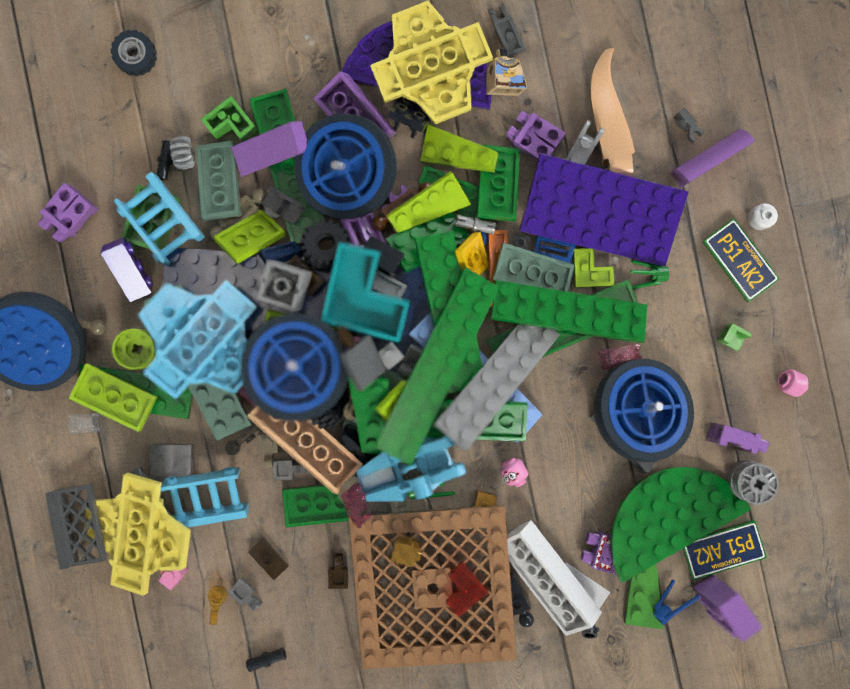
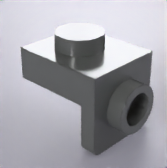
[398,344,423,378]

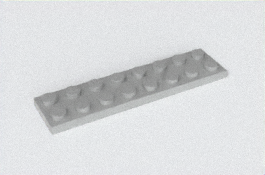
[434,324,560,451]

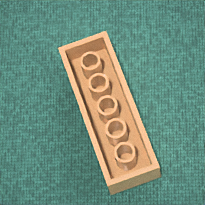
[246,406,363,494]

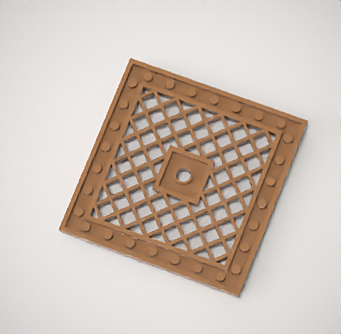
[349,505,517,669]

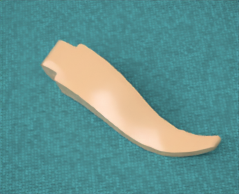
[591,48,635,177]

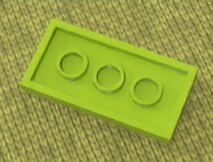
[69,363,158,432]

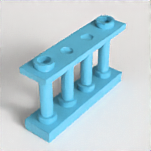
[114,172,205,266]
[161,467,250,527]

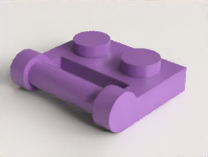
[339,212,385,247]

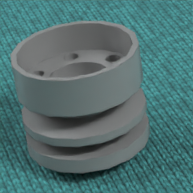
[726,460,779,505]

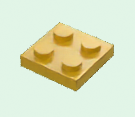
[455,232,488,275]

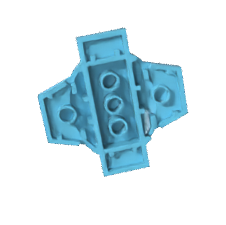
[138,280,257,399]

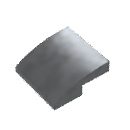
[150,444,193,483]

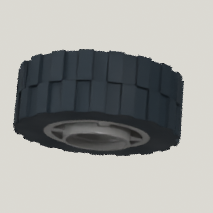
[110,30,157,76]

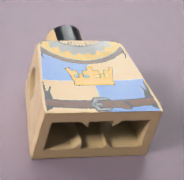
[486,49,527,96]

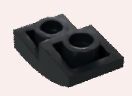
[341,424,371,465]

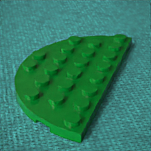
[610,467,751,583]

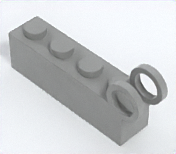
[565,120,605,165]

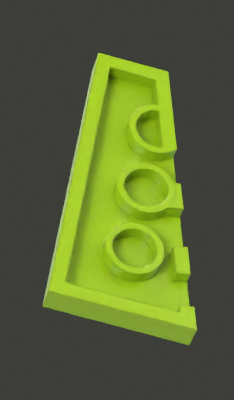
[420,124,498,172]
[386,171,471,233]

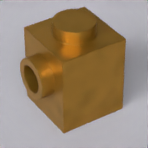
[472,490,497,507]
[390,536,422,567]

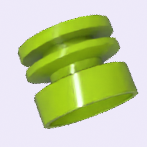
[112,328,156,370]

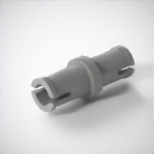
[455,215,496,235]

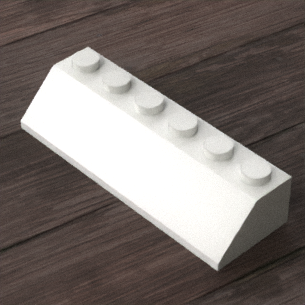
[507,520,602,636]

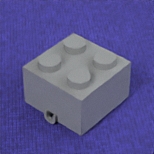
[257,260,312,311]

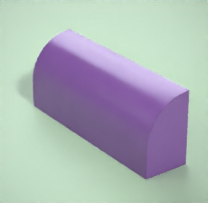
[231,121,307,177]
[670,129,755,188]

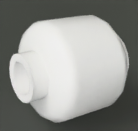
[748,203,778,230]

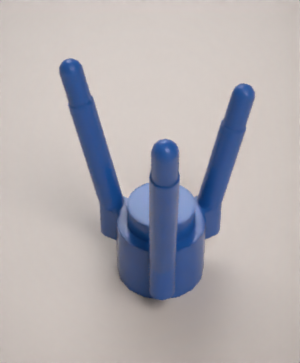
[653,580,700,625]

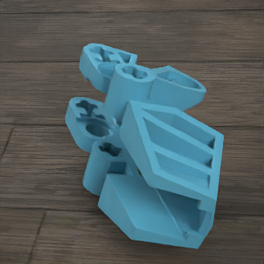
[356,435,467,501]

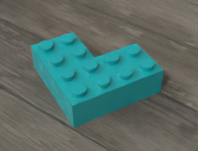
[321,242,410,342]

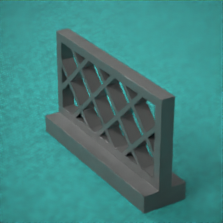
[45,484,107,570]

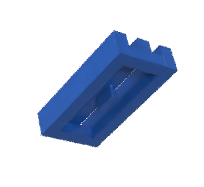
[533,236,576,264]

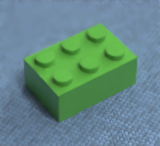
[120,184,181,250]

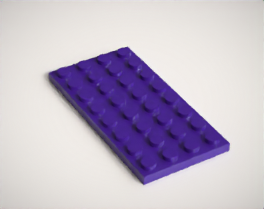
[519,153,689,266]

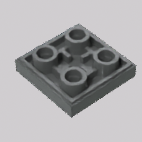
[340,335,386,391]

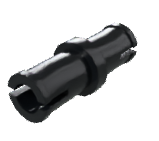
[156,140,173,181]
[246,647,287,672]

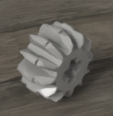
[170,136,195,170]

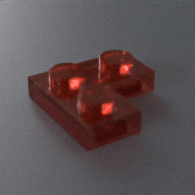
[446,561,488,617]

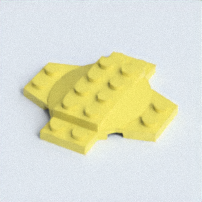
[370,1,493,124]
[83,473,191,596]

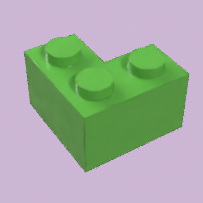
[201,96,259,142]

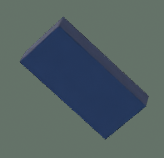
[259,241,303,264]

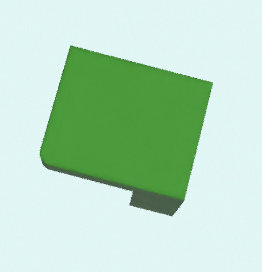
[717,323,752,351]

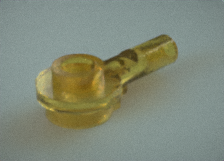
[208,586,227,625]

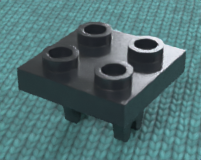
[387,97,431,139]

